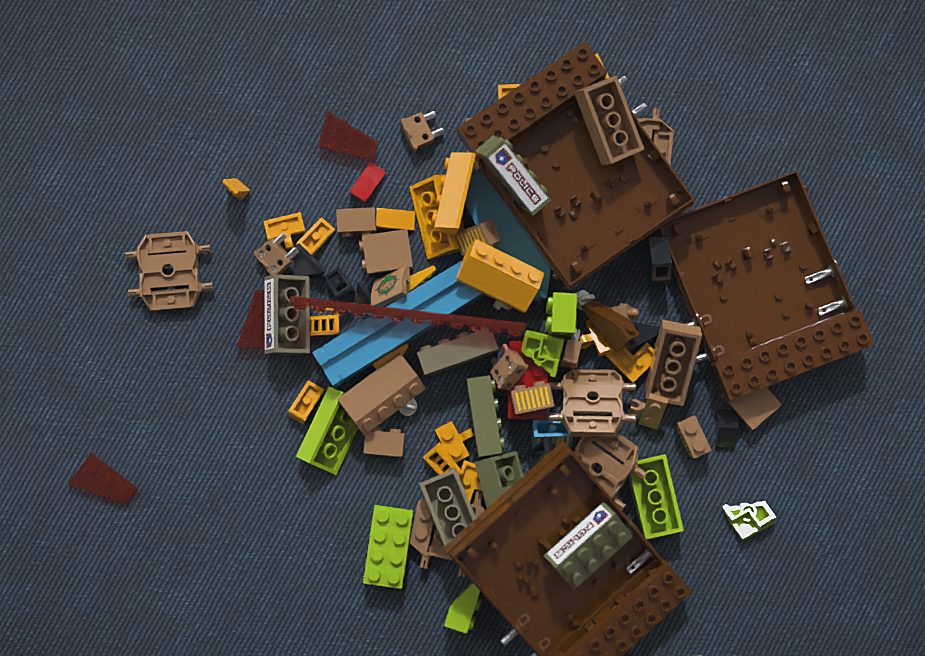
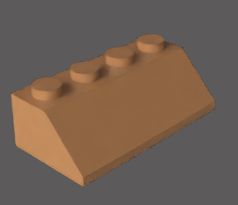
[337,353,426,435]

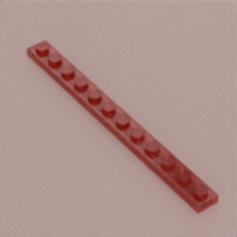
[290,296,526,336]

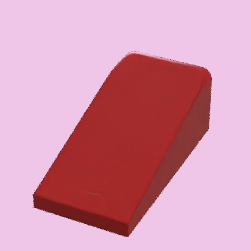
[349,162,386,204]

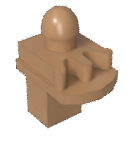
[609,303,639,325]

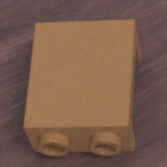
[359,229,413,276]
[720,387,782,431]

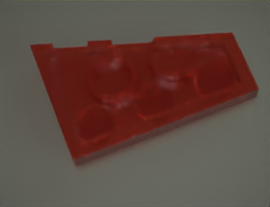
[318,110,378,161]
[236,290,265,348]
[68,453,138,504]

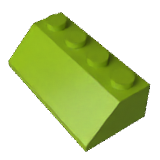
[296,387,358,475]

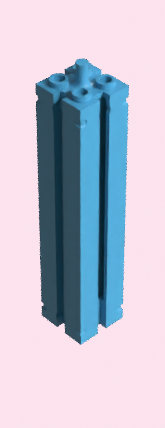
[312,261,486,388]

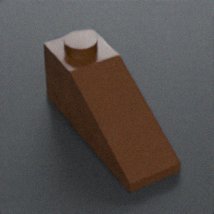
[581,299,640,352]

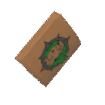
[371,265,410,310]

